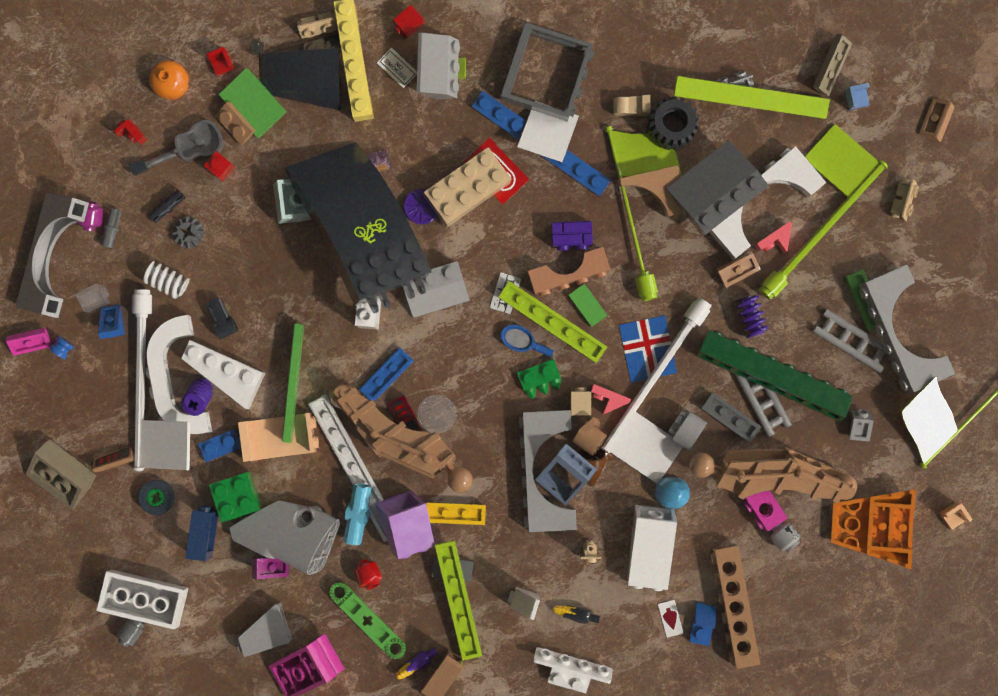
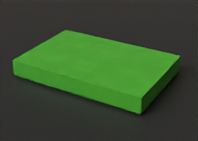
[219,68,287,138]

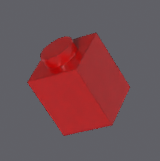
[393,5,425,39]
[204,151,235,182]

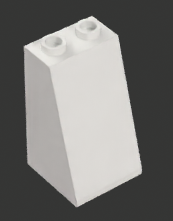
[627,505,677,591]

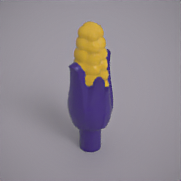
[396,647,438,679]

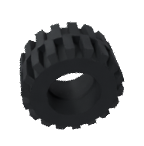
[647,96,699,150]

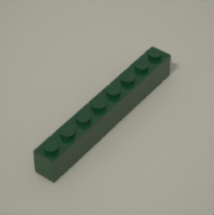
[696,331,854,422]

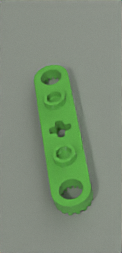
[329,582,406,659]

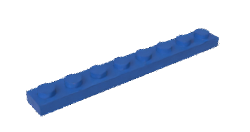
[472,91,611,197]

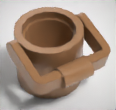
[573,417,607,456]

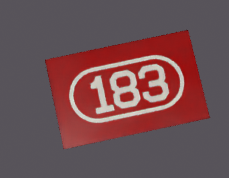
[463,137,530,205]

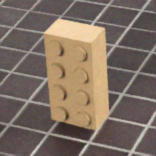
[424,147,511,228]

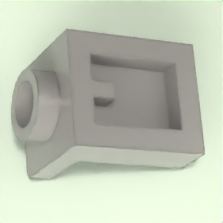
[849,409,874,441]

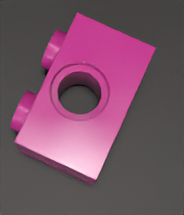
[743,490,788,531]

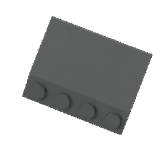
[666,140,769,236]

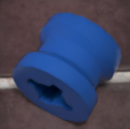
[49,335,74,359]

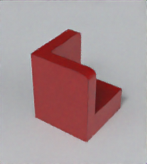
[206,46,235,77]

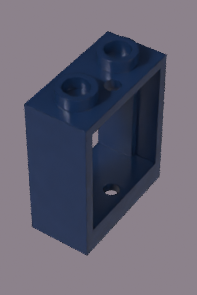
[185,505,218,561]

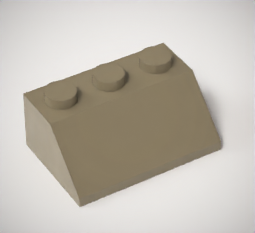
[25,439,96,510]

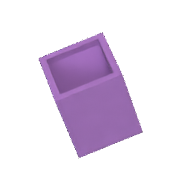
[375,490,435,559]

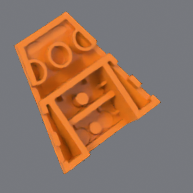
[831,489,916,569]

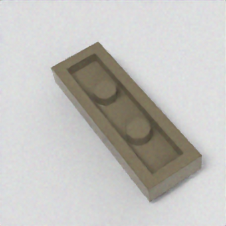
[813,34,852,96]

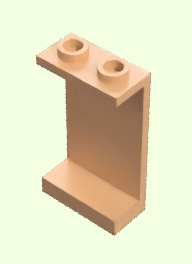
[238,413,319,462]

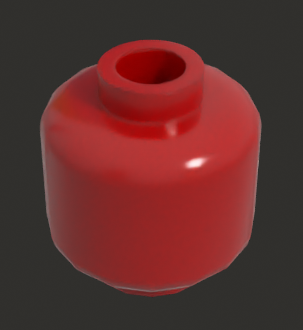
[353,559,382,590]

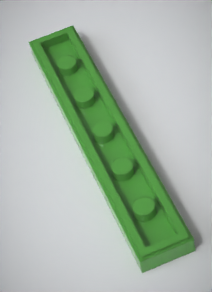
[282,324,304,443]

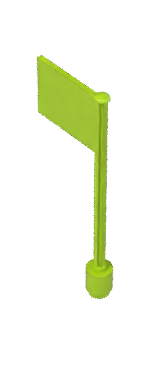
[759,124,888,300]

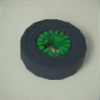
[138,480,175,515]

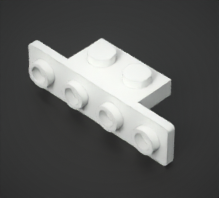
[533,647,613,693]

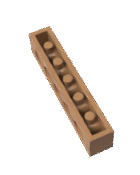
[710,544,760,669]

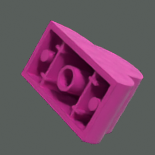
[268,633,345,696]

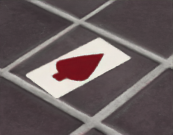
[658,600,683,638]

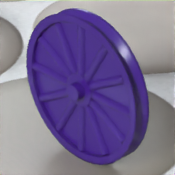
[404,189,437,224]

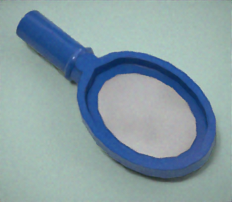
[501,325,554,357]

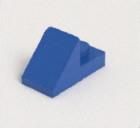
[98,305,125,339]
[689,602,716,646]

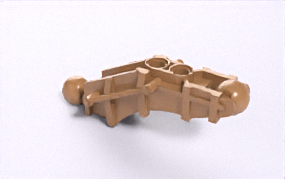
[330,384,473,492]
[689,447,857,503]

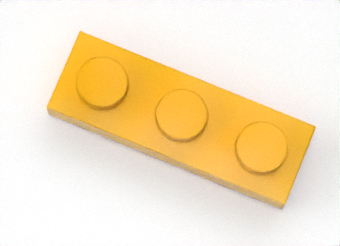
[426,502,486,525]

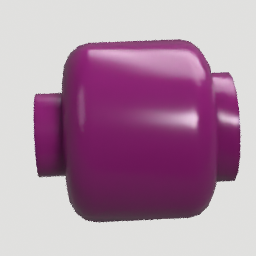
[77,201,103,231]

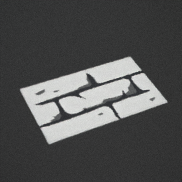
[490,273,521,314]

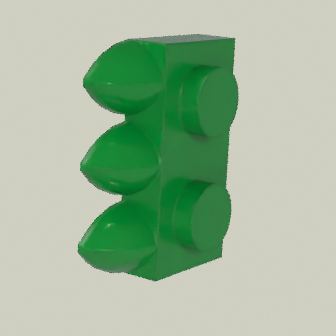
[517,359,561,399]

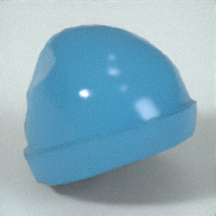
[655,477,690,509]

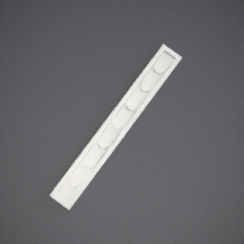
[309,394,387,542]

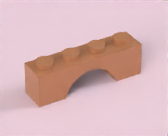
[528,247,610,297]

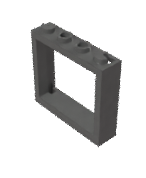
[501,22,595,122]

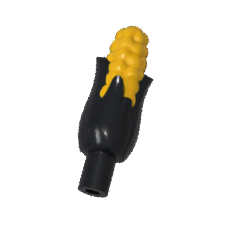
[553,605,600,624]

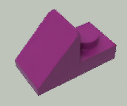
[252,556,289,579]

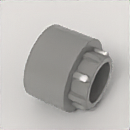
[669,411,708,451]

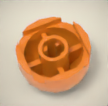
[149,60,189,100]

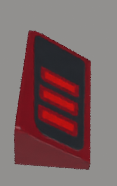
[388,395,423,432]

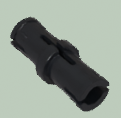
[148,189,186,223]

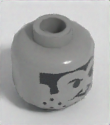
[770,523,800,553]

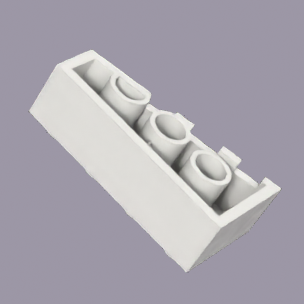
[182,340,265,409]

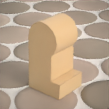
[613,95,651,116]

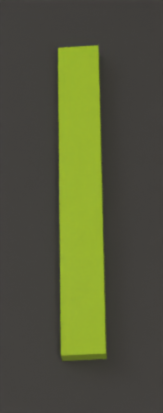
[673,76,830,119]

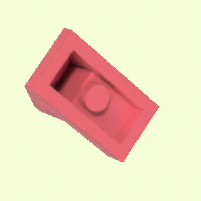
[754,221,792,253]
[590,384,631,414]

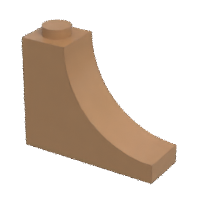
[617,165,684,219]

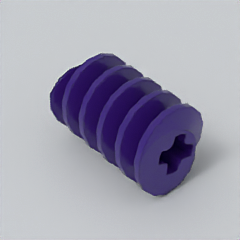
[735,295,769,339]
[181,378,213,416]

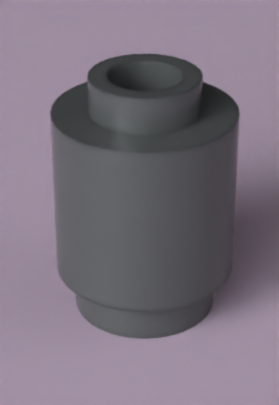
[117,619,145,647]

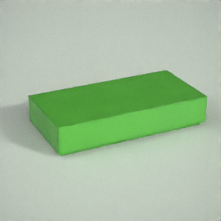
[568,284,607,327]

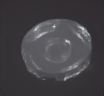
[417,394,457,433]

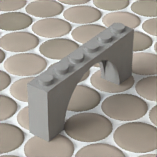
[15,193,89,318]
[859,265,955,394]
[519,410,577,532]

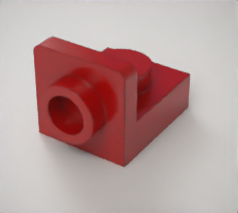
[114,119,148,145]

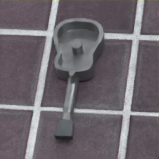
[129,120,224,176]

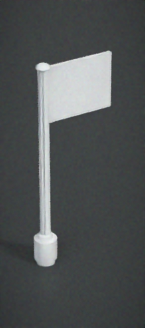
[132,290,190,471]
[600,297,711,483]

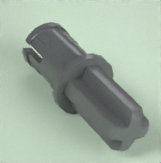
[101,209,122,248]

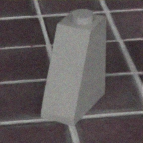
[237,602,292,657]

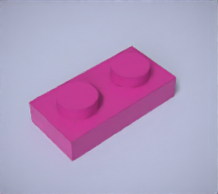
[6,328,52,356]

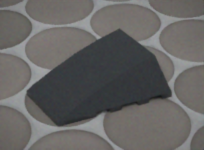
[262,34,341,111]

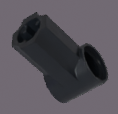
[205,297,239,340]

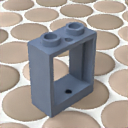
[535,444,597,506]

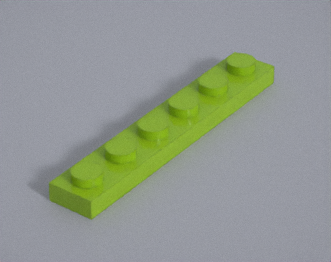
[498,281,607,363]
[435,540,482,661]

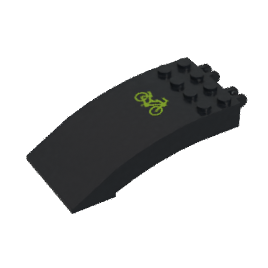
[285,142,432,314]

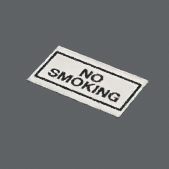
[377,48,417,88]

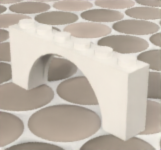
[709,147,826,260]

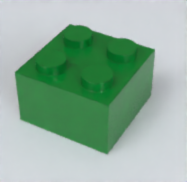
[209,471,263,523]

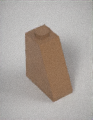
[421,650,465,696]

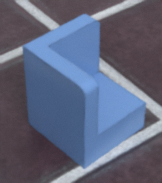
[845,83,870,110]

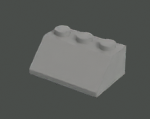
[417,33,460,100]
[404,261,470,318]

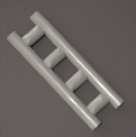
[813,309,889,373]
[735,374,792,437]

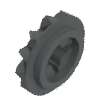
[172,217,204,248]

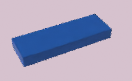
[359,347,414,402]

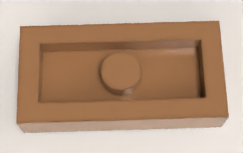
[215,102,256,145]
[716,251,761,288]

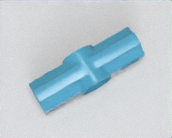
[343,483,372,545]

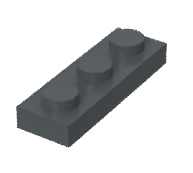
[701,392,761,443]

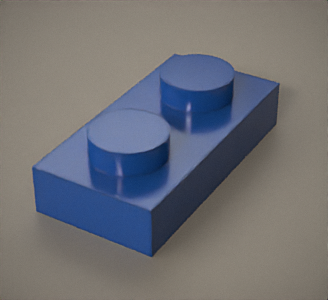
[198,429,241,462]

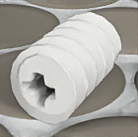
[144,261,190,299]

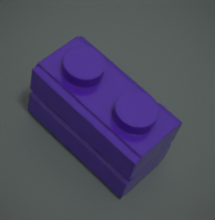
[552,221,593,251]

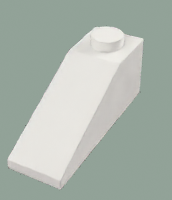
[508,587,540,620]

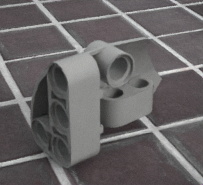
[230,500,340,575]

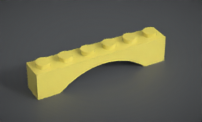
[334,0,374,122]

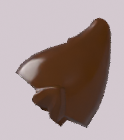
[577,449,613,487]

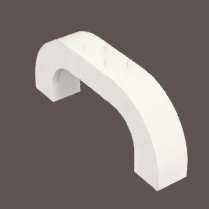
[146,315,212,434]

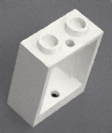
[355,297,381,330]

